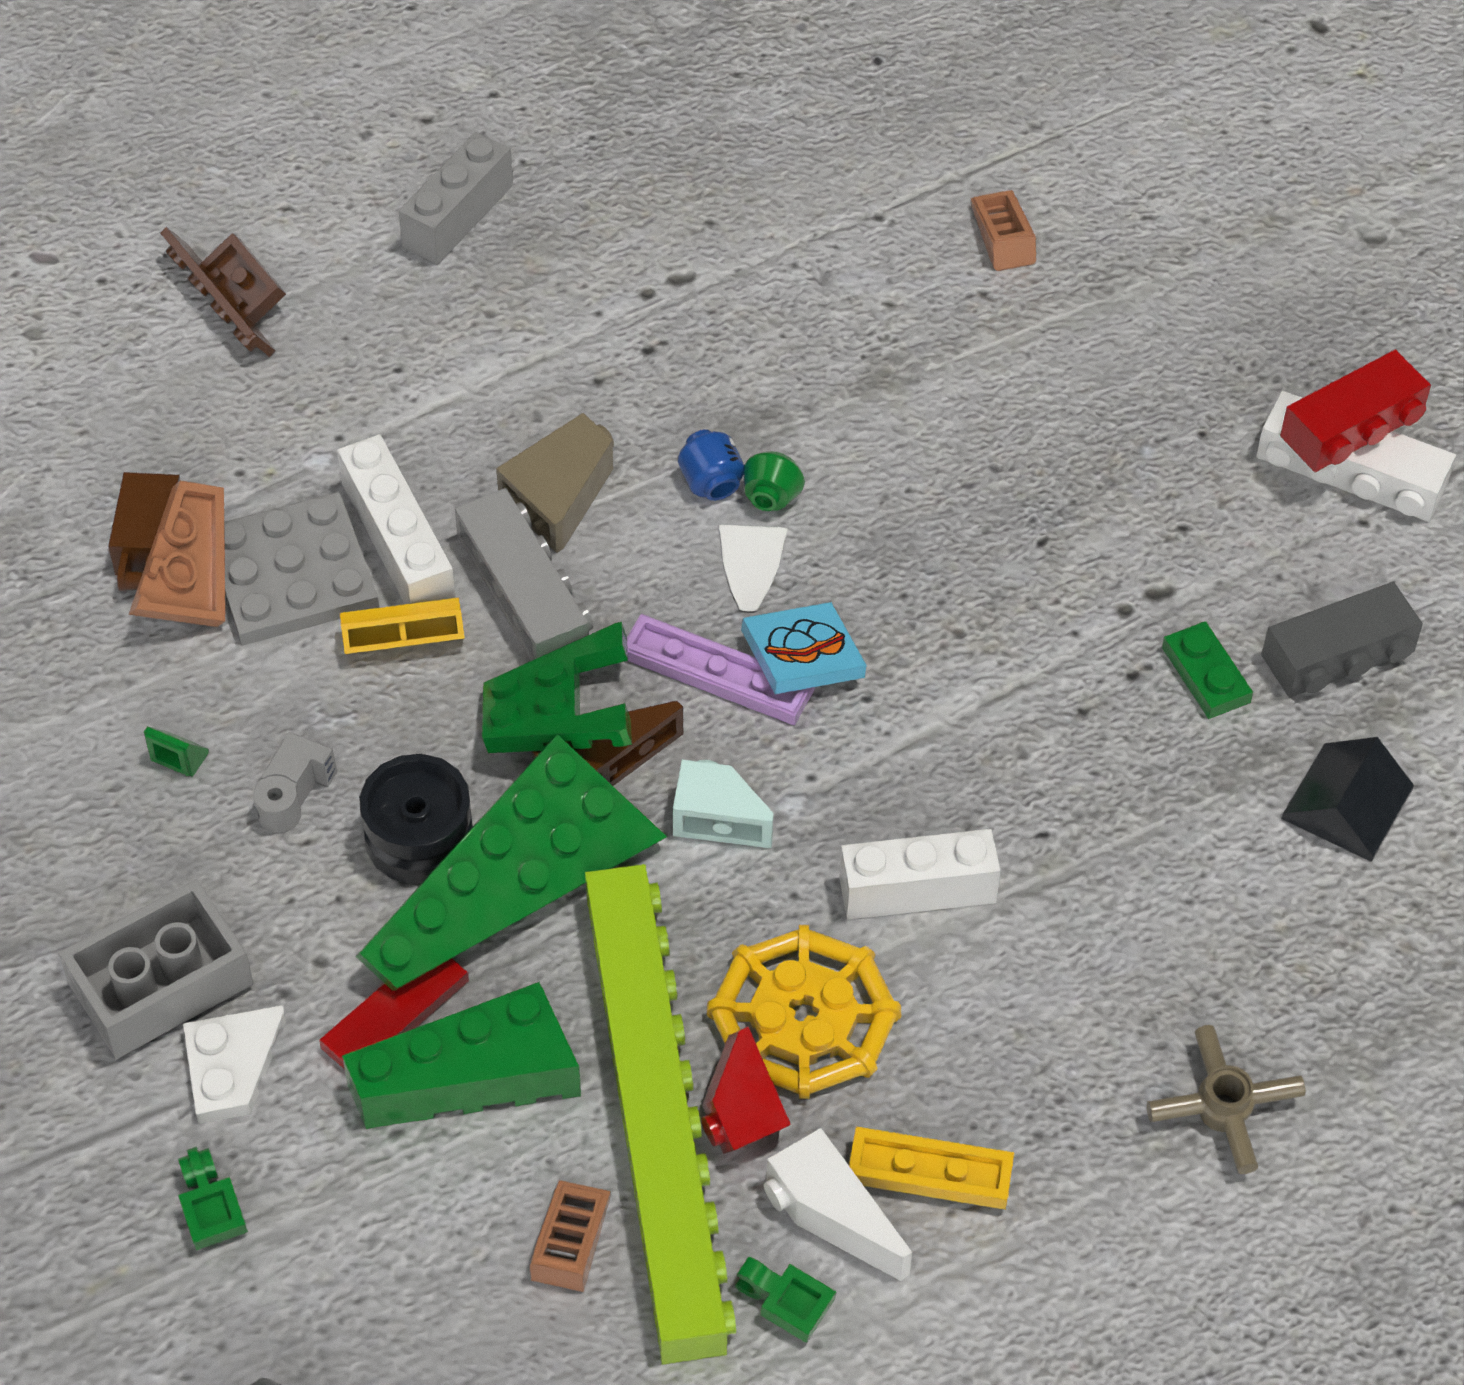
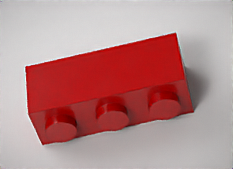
[1280,349,1431,472]

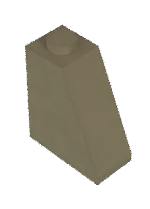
[496,413,614,553]

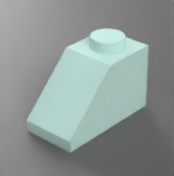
[673,759,774,848]

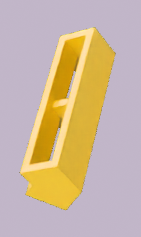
[340,597,465,654]

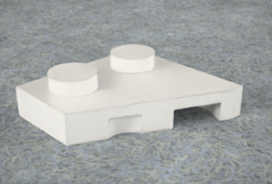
[183,1005,286,1124]

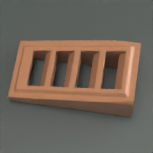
[971,190,1036,271]
[530,1180,611,1292]

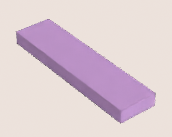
[627,614,815,726]

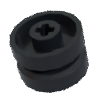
[359,753,473,884]

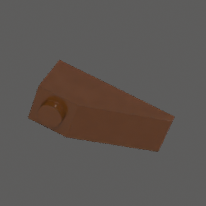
[532,701,684,786]

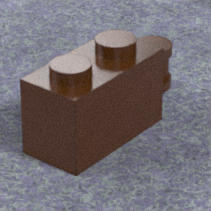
[108,472,180,591]

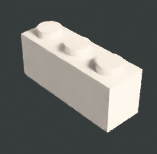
[839,829,1001,920]

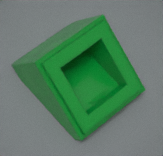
[144,726,209,777]

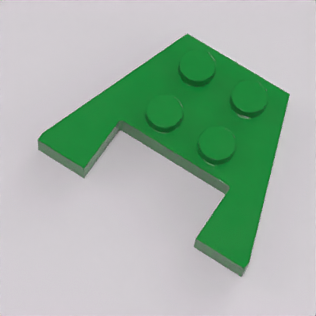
[482,621,632,754]

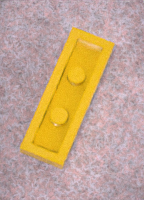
[849,1126,1014,1210]

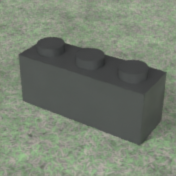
[1261,581,1423,698]

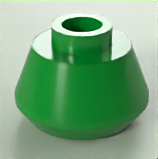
[744,451,805,511]

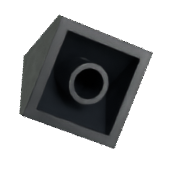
[1282,737,1414,862]

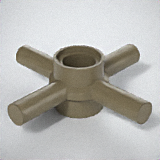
[1146,1025,1306,1174]

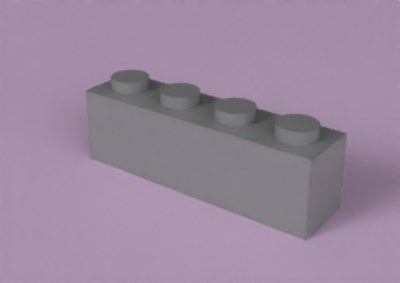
[455,488,593,661]

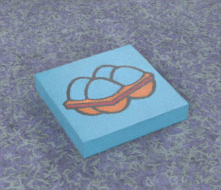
[741,602,867,694]

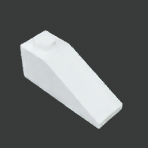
[764,1128,912,1281]

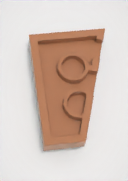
[128,480,225,627]

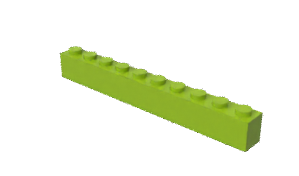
[585,864,736,1365]

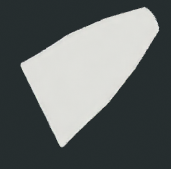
[719,525,788,612]

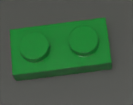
[1162,621,1253,719]

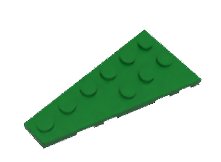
[355,734,667,991]

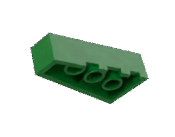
[342,982,581,1129]

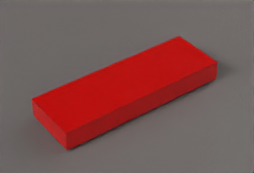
[319,958,469,1070]

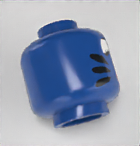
[677,429,744,501]

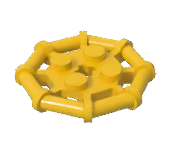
[706,924,902,1099]

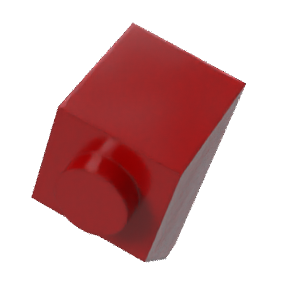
[701,1026,791,1154]

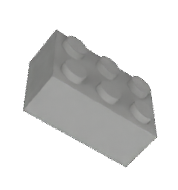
[58,879,254,1059]

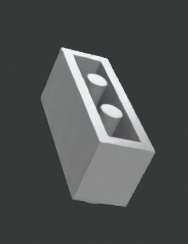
[398,131,513,265]

